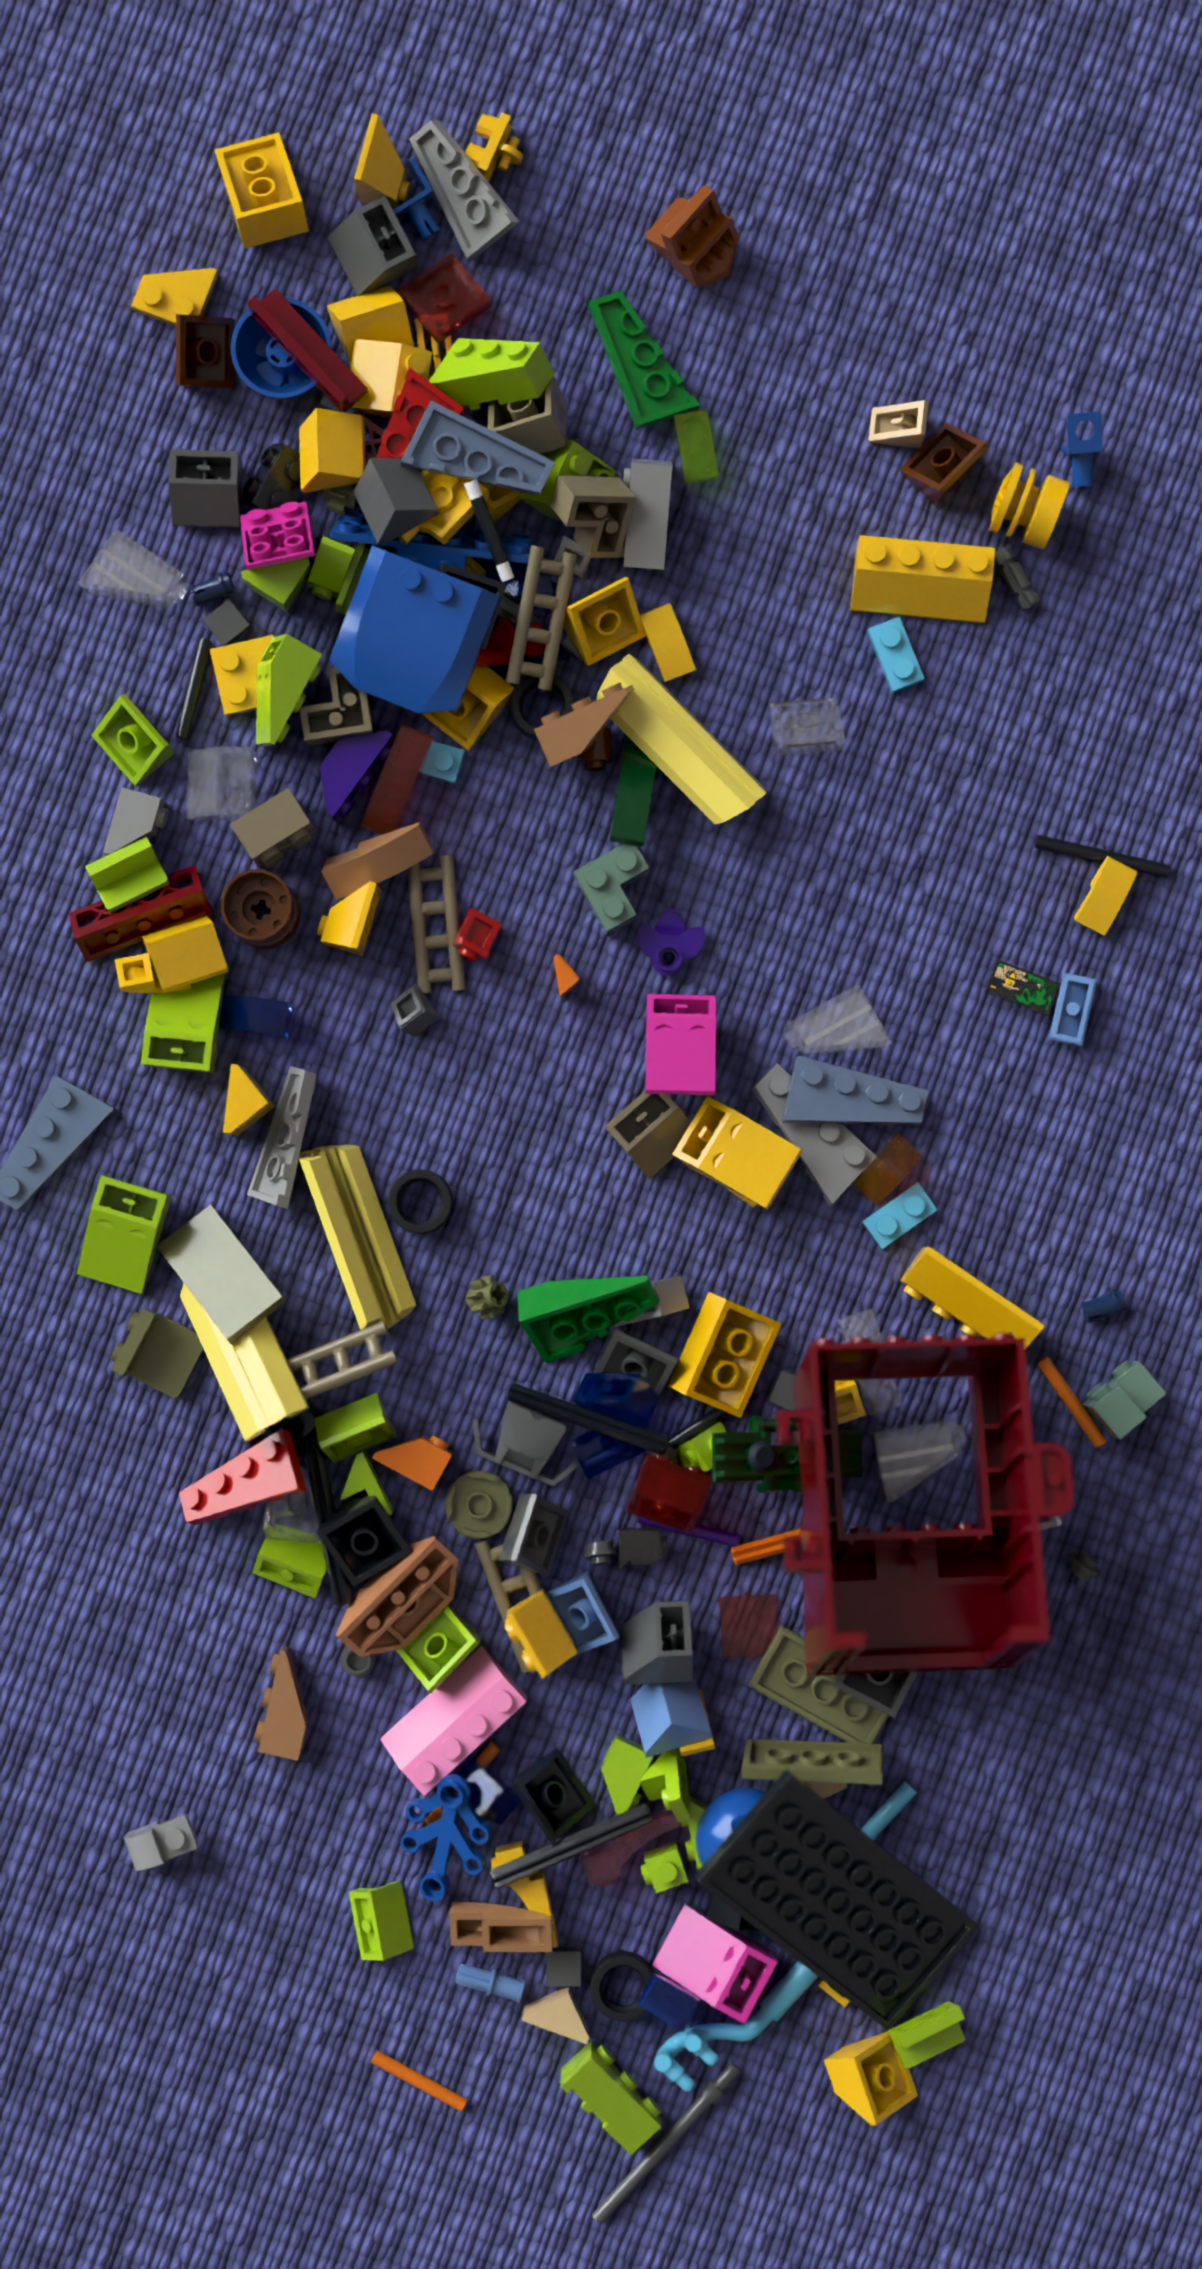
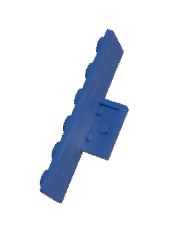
[330,513,539,570]

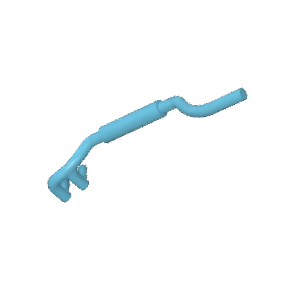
[654,1781,917,2092]

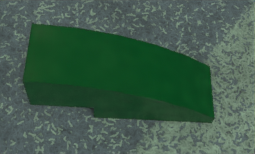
[610,739,656,846]

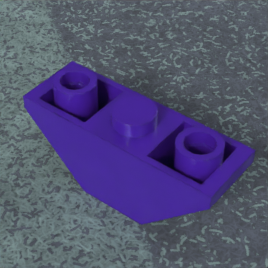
[320,731,395,822]

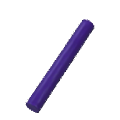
[637,1510,740,1547]

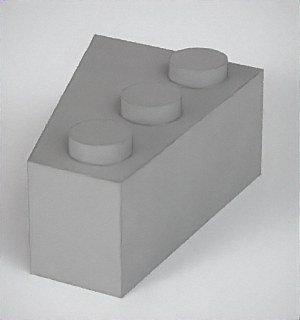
[619,458,673,570]

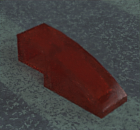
[361,724,434,835]

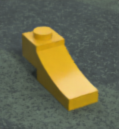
[490,1841,558,1948]

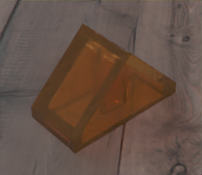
[852,1133,922,1206]

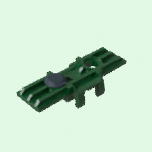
[712,1416,862,1493]

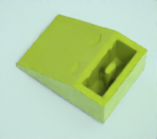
[256,633,322,747]
[141,973,225,1074]
[77,1175,173,1294]

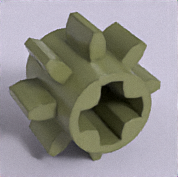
[322,483,359,516]
[466,1275,508,1320]

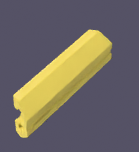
[597,654,766,825]
[299,1144,416,1330]
[180,1284,309,1441]

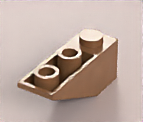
[534,683,634,767]
[254,1646,309,1761]

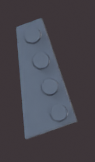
[401,401,555,496]
[0,1075,116,1210]

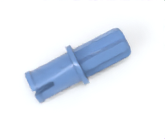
[455,1964,525,2003]

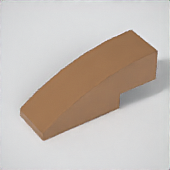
[321,822,434,900]
[449,1902,553,1952]

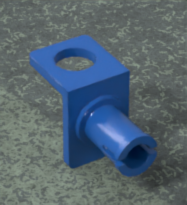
[393,157,441,241]
[1061,411,1103,487]

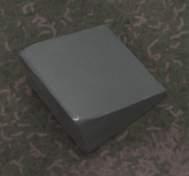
[390,984,439,1036]

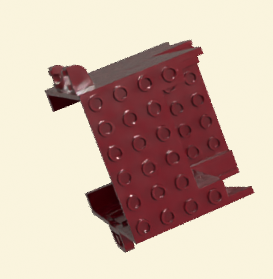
[776,1333,1074,1676]

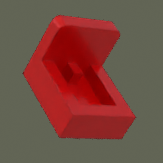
[476,618,515,666]
[452,908,502,963]

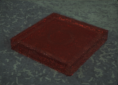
[397,253,492,343]

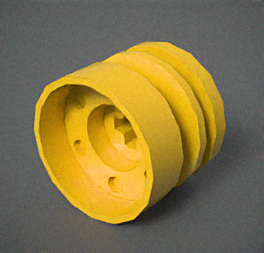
[989,462,1070,550]

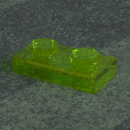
[674,410,719,485]

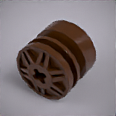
[221,869,301,949]

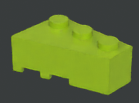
[429,338,555,410]
[560,2040,662,2155]

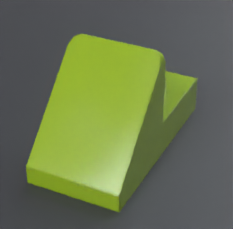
[340,1450,394,1515]
[640,1748,692,1822]

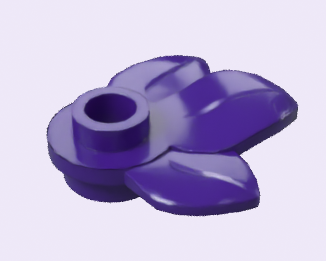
[637,908,705,976]

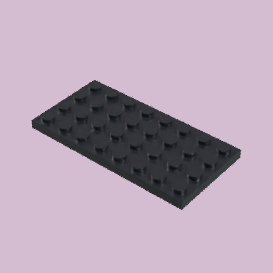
[694,1769,979,2030]

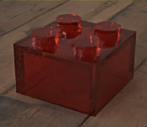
[625,1455,712,1534]

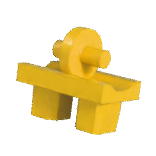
[465,112,523,182]

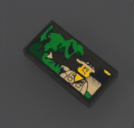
[984,959,1061,1016]

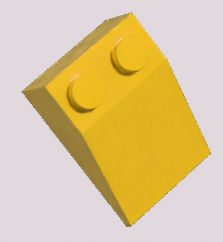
[215,133,309,249]

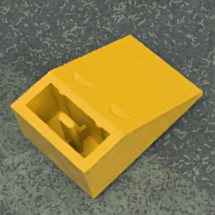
[672,1096,803,1210]

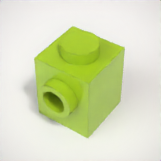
[640,1841,689,1893]

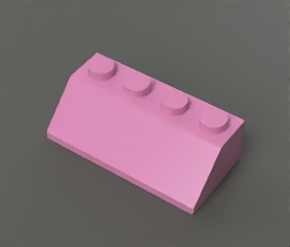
[380,1645,528,1796]

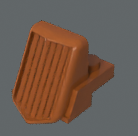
[645,185,740,288]

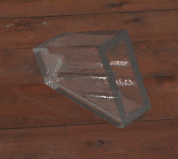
[78,528,188,609]
[783,984,892,1056]
[872,1418,966,1502]

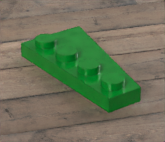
[588,291,700,430]

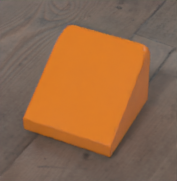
[553,954,580,998]

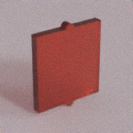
[719,1592,777,1659]

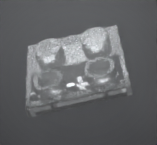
[186,746,256,821]

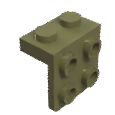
[110,1308,204,1398]

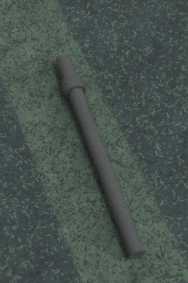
[592,2061,742,2224]

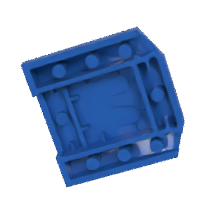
[329,546,501,714]

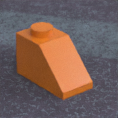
[372,1435,454,1491]

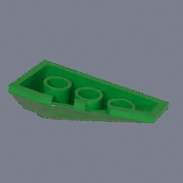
[517,1276,660,1363]

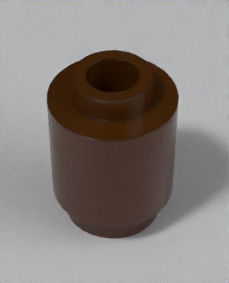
[578,724,612,771]

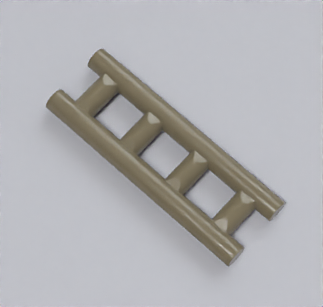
[506,545,577,691]
[407,855,466,994]
[287,1321,398,1400]
[474,1531,542,1673]

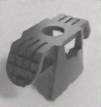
[473,1402,580,1486]

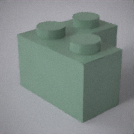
[573,843,649,936]
[1082,1360,1167,1440]

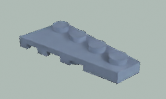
[782,1056,928,1126]

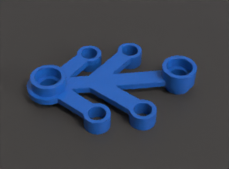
[400,1774,493,1902]

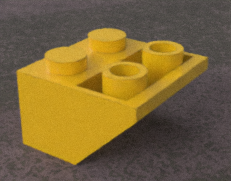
[504,1589,578,1678]

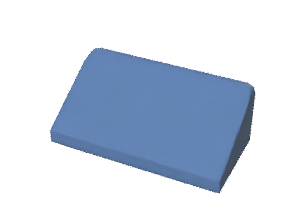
[1049,973,1097,1048]

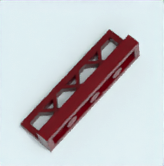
[247,288,368,412]
[68,865,214,962]

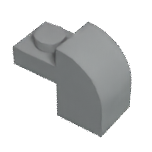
[123,1813,199,1871]

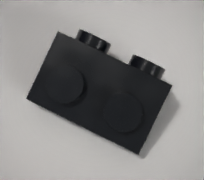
[242,443,303,510]

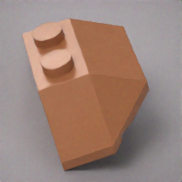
[336,1536,459,1658]

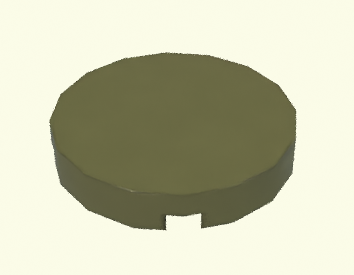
[445,1470,513,1539]

